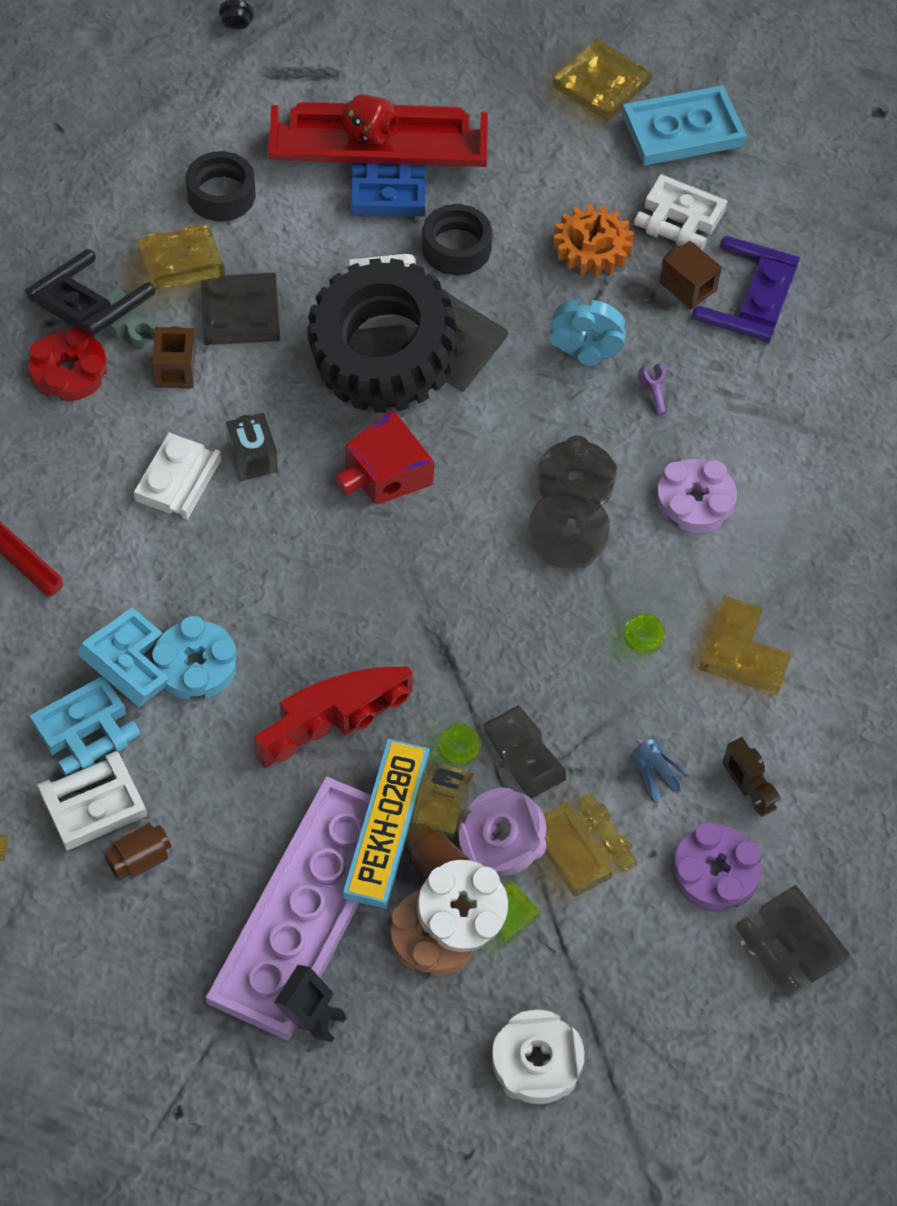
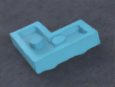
[76,607,170,707]

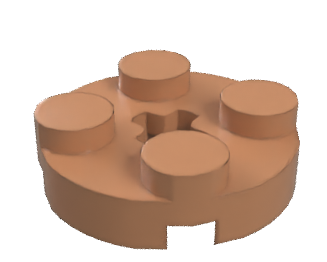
[390,890,474,977]

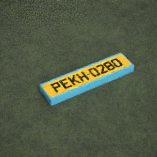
[343,739,430,909]

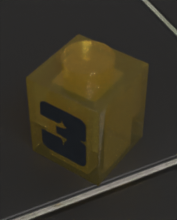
[413,761,474,834]

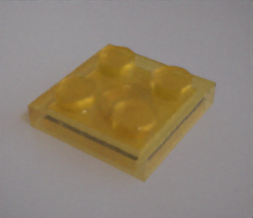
[552,39,652,121]
[136,225,226,290]

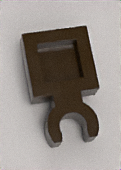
[722,737,780,817]

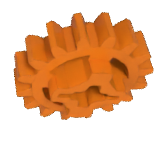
[553,204,634,277]

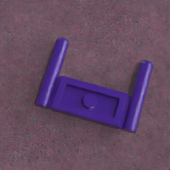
[693,236,800,342]

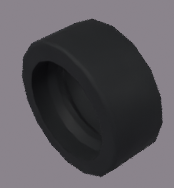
[185,151,256,222]
[422,204,493,276]

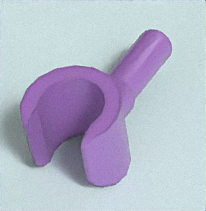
[638,364,666,416]

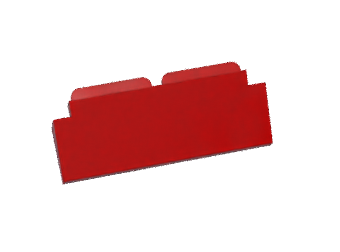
[268,102,488,167]

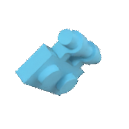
[29,676,141,777]

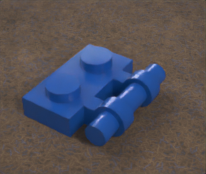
[352,163,425,217]

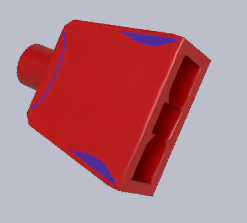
[334,410,435,504]

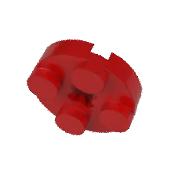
[28,327,108,401]

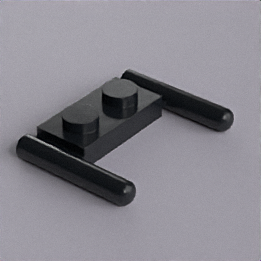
[25,249,155,337]

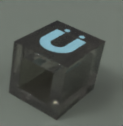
[226,412,278,481]

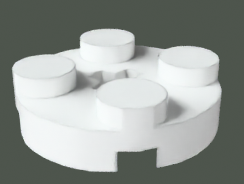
[417,860,508,952]
[492,1010,584,1104]

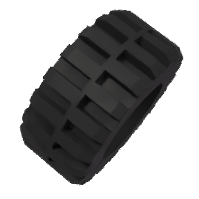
[307,258,459,413]

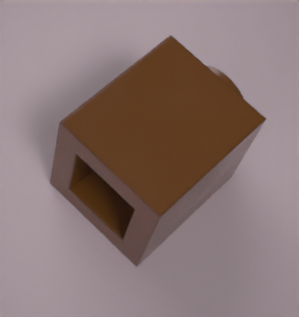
[660,241,722,309]

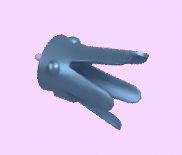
[630,739,689,803]

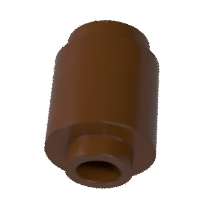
[102,821,172,881]
[404,826,469,879]

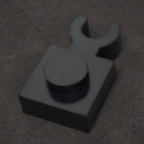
[274,964,347,1043]

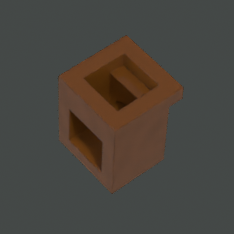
[152,326,196,388]

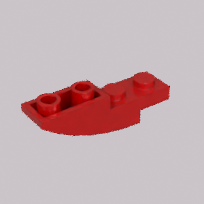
[254,666,413,768]

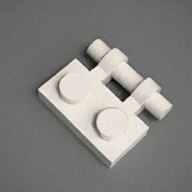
[634,174,727,251]

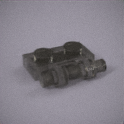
[734,885,850,998]

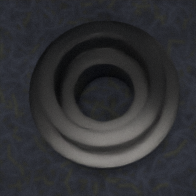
[219,0,254,29]

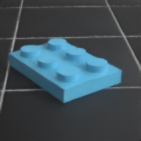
[622,85,747,166]

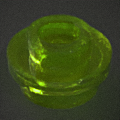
[624,613,665,654]
[438,724,481,766]

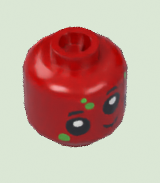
[342,94,398,146]

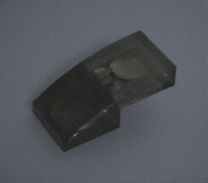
[483,705,566,799]

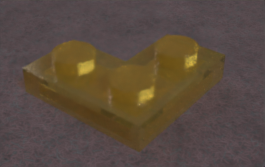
[699,596,791,695]

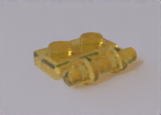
[543,792,638,898]

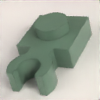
[105,288,157,350]

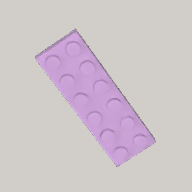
[206,776,371,1041]

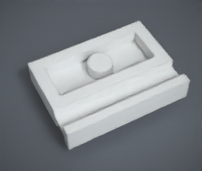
[134,433,221,520]

